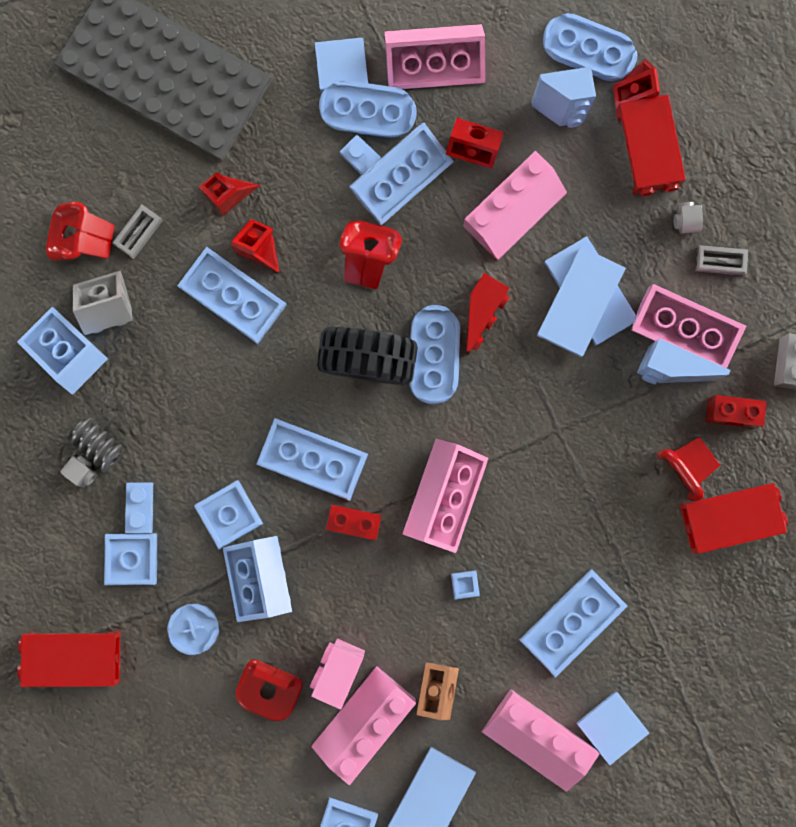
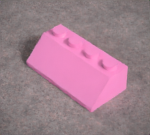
[385,24,485,89]
[463,151,567,261]
[631,284,746,368]
[403,439,489,553]
[311,666,416,786]
[482,689,599,792]

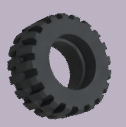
[316,326,418,385]

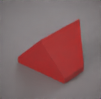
[613,59,660,108]
[199,171,260,216]
[231,219,280,273]

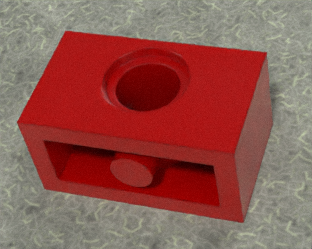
[446,118,504,169]
[706,395,767,429]
[326,504,382,540]

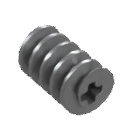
[66,418,122,473]

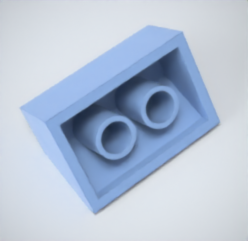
[531,67,596,128]
[223,536,292,622]

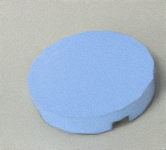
[167,603,219,655]

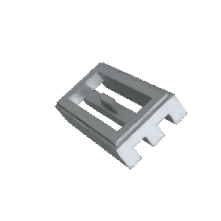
[112,204,163,259]
[695,245,748,276]

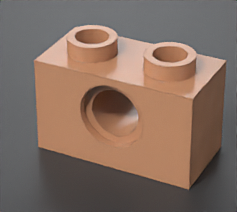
[417,663,459,720]

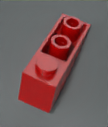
[466,273,510,355]

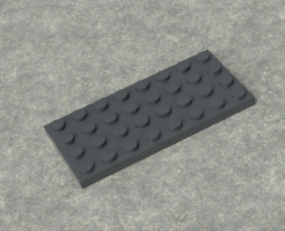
[54,0,272,162]

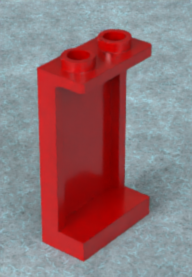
[616,94,686,197]
[680,483,788,554]
[17,631,121,687]

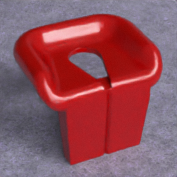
[46,201,115,261]
[339,221,402,289]
[657,437,720,501]
[236,659,303,722]

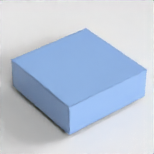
[451,570,480,599]

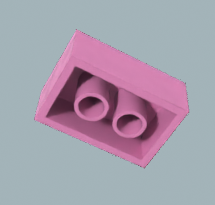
[310,638,365,709]

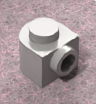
[674,202,703,234]
[60,455,97,488]

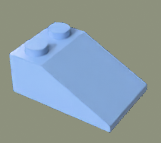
[17,307,108,395]
[637,338,730,384]

